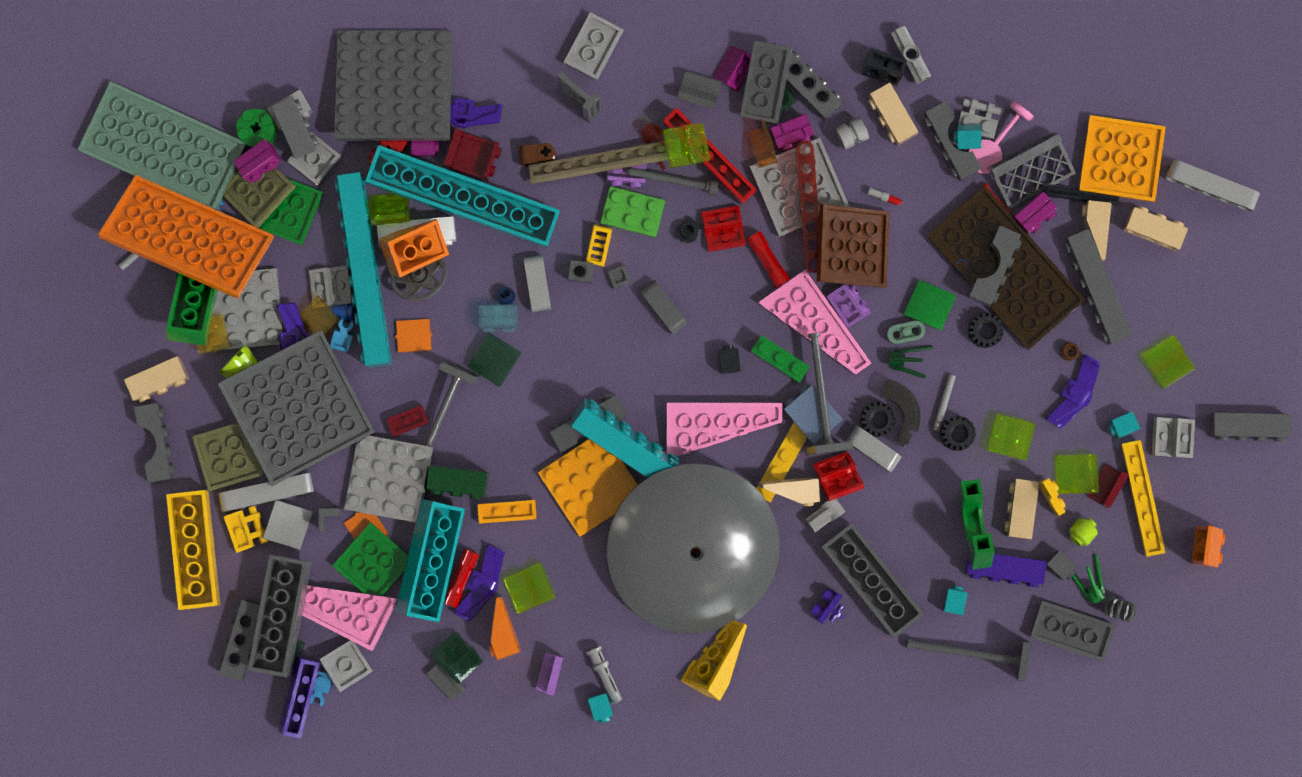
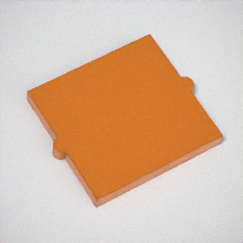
[395,319,433,353]
[344,512,389,540]

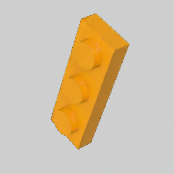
[478,500,537,524]

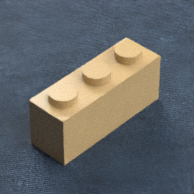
[868,83,918,146]
[1123,206,1188,252]
[124,356,189,403]
[1004,479,1039,539]

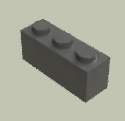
[271,97,319,159]

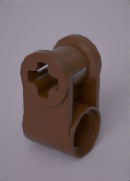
[518,143,556,166]

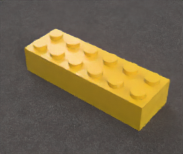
[166,490,221,610]

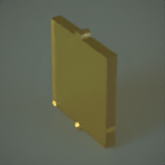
[300,296,339,335]
[197,315,230,355]

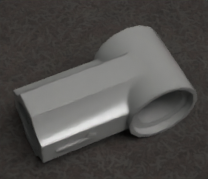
[805,499,845,532]

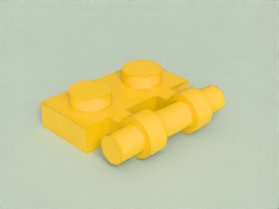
[224,506,268,553]

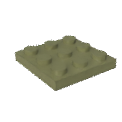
[223,167,296,228]
[192,423,265,492]

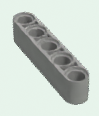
[1166,160,1260,212]
[218,473,314,512]

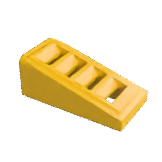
[586,224,612,267]

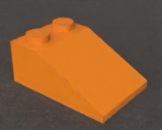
[378,219,449,277]
[1191,526,1225,568]
[489,596,521,660]

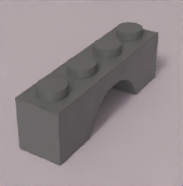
[924,101,982,181]
[967,226,1022,307]
[549,394,628,453]
[134,403,176,483]

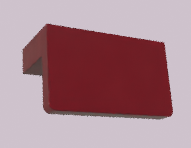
[1088,464,1129,508]

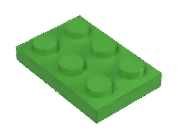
[601,186,665,238]

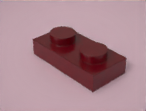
[386,405,429,437]

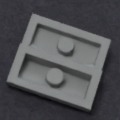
[309,265,353,308]
[1151,417,1195,458]
[263,500,313,550]

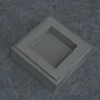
[607,264,631,289]

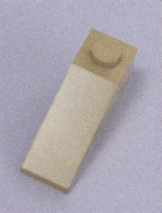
[1081,200,1111,262]
[758,477,820,506]

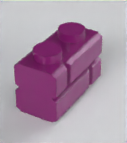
[769,113,814,152]
[234,139,281,183]
[1013,191,1057,234]

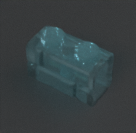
[479,305,518,333]

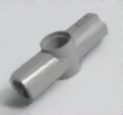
[890,26,931,84]

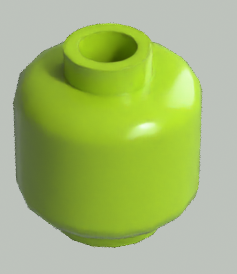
[1069,518,1098,547]

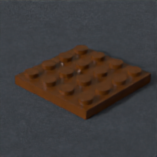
[817,204,890,288]

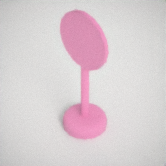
[969,100,1034,174]

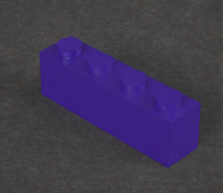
[965,551,1047,588]
[278,656,320,739]

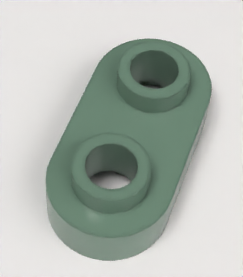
[887,321,925,344]

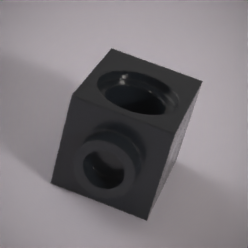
[718,345,741,374]

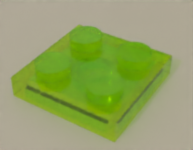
[370,194,410,225]

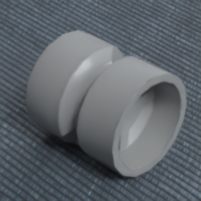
[834,117,869,150]

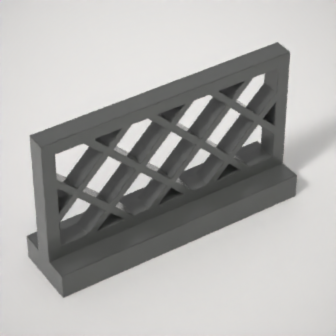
[557,72,602,124]
[987,132,1076,209]

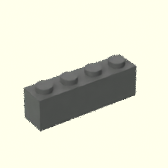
[1210,413,1292,442]

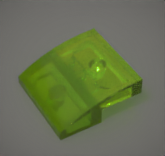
[663,123,710,168]
[1142,335,1196,390]
[987,414,1035,461]
[1056,454,1099,494]
[503,562,556,614]

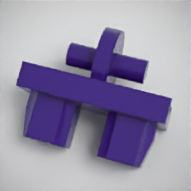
[810,589,844,624]

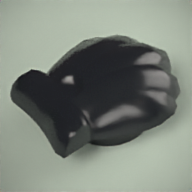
[676,216,702,243]

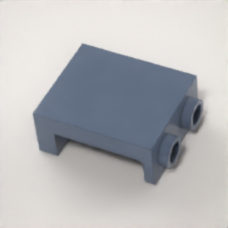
[783,385,843,445]

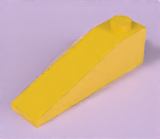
[681,620,747,701]

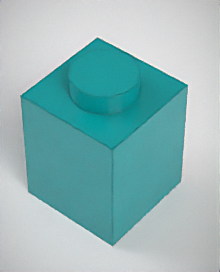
[954,124,982,149]
[1108,411,1140,439]
[942,586,968,615]
[588,692,613,723]

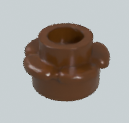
[1060,342,1079,361]

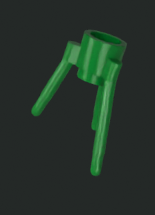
[1072,554,1106,604]

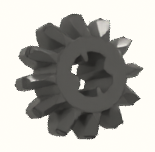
[1103,597,1137,622]

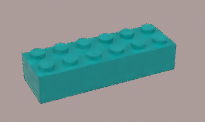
[571,398,680,478]
[395,499,465,622]

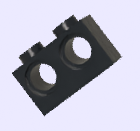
[861,48,907,87]

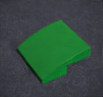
[904,280,956,331]

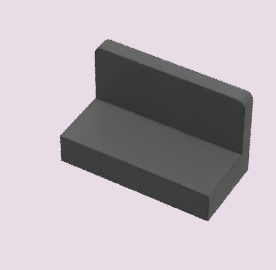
[677,71,722,109]
[319,508,343,532]
[426,660,467,702]

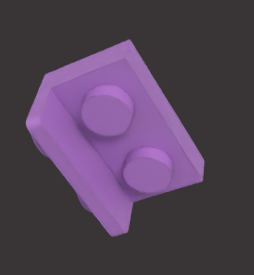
[607,164,647,188]
[827,284,871,328]
[536,653,564,696]

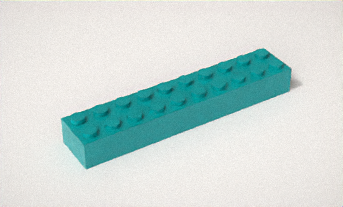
[365,145,560,249]
[335,172,392,368]

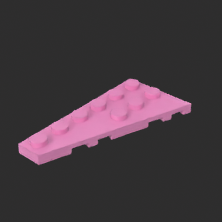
[758,270,872,375]
[667,402,782,456]
[302,586,398,651]

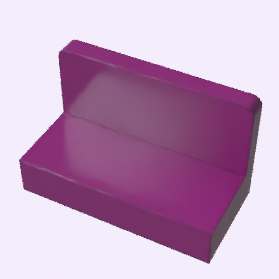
[713,46,751,92]

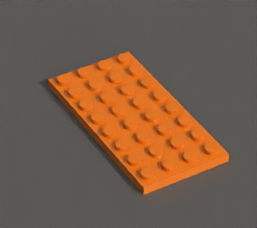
[98,175,274,299]

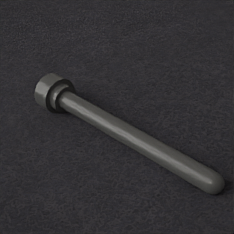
[627,168,719,196]

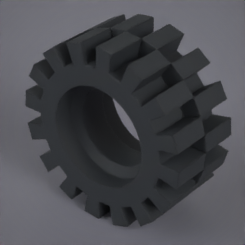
[968,313,1004,348]
[860,402,896,437]
[940,416,976,451]

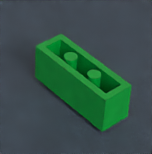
[750,335,810,384]

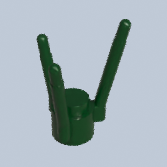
[889,345,933,378]

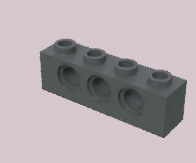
[786,50,842,121]
[218,600,260,681]

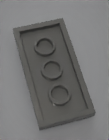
[740,41,793,124]
[1029,600,1116,662]

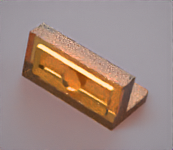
[748,120,777,168]

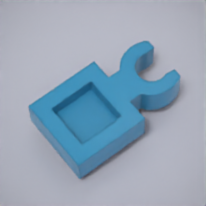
[330,317,354,353]
[310,671,332,706]

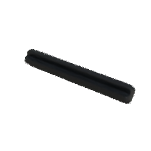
[1044,186,1119,206]

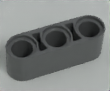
[639,280,688,335]

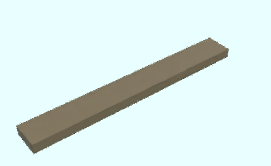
[528,139,681,184]

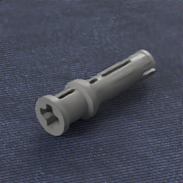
[585,645,623,704]

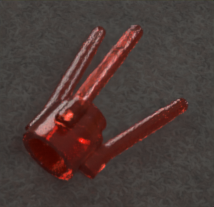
[641,122,680,170]

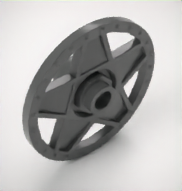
[390,258,447,301]

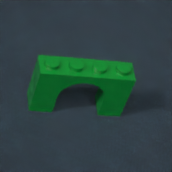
[958,479,995,570]

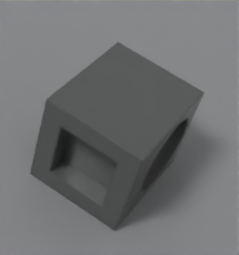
[565,260,594,284]
[1046,550,1077,580]

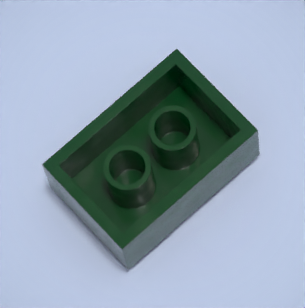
[426,466,489,499]

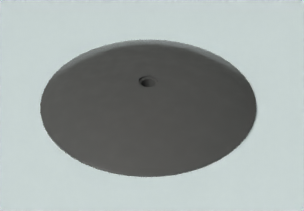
[607,464,780,634]

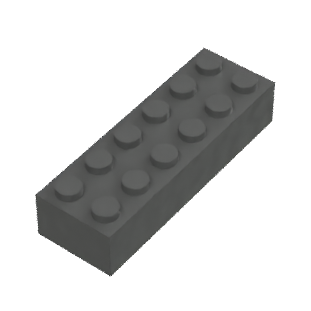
[820,523,924,638]
[248,555,312,677]

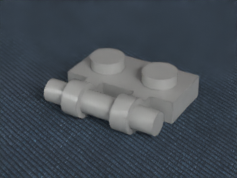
[956,99,1002,140]

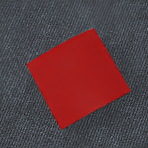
[701,205,746,252]
[813,451,864,501]

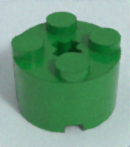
[236,109,278,148]

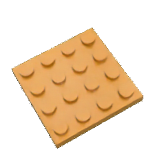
[1078,115,1166,202]
[538,439,637,537]

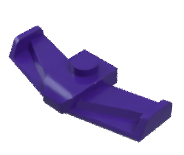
[450,98,503,128]
[275,302,309,351]
[1045,354,1101,429]
[453,544,505,621]

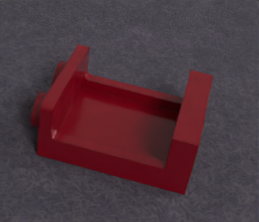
[443,128,502,181]

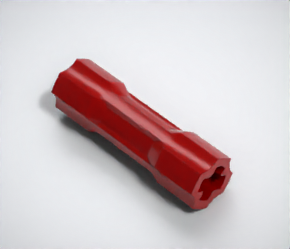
[747,231,790,288]
[444,548,479,608]

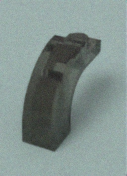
[881,379,921,447]

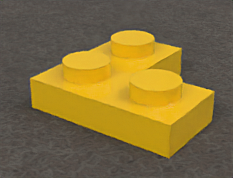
[1039,478,1066,516]

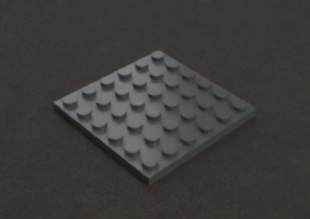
[334,31,452,141]
[217,330,374,486]

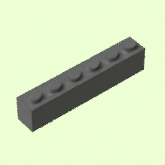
[1064,229,1133,345]

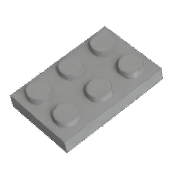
[564,12,624,81]

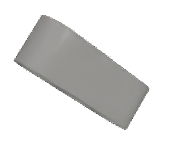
[524,255,551,313]
[846,425,902,473]

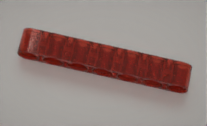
[795,140,819,274]

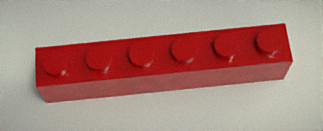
[663,107,757,206]

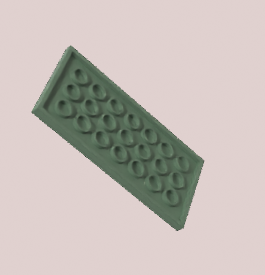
[77,81,247,210]

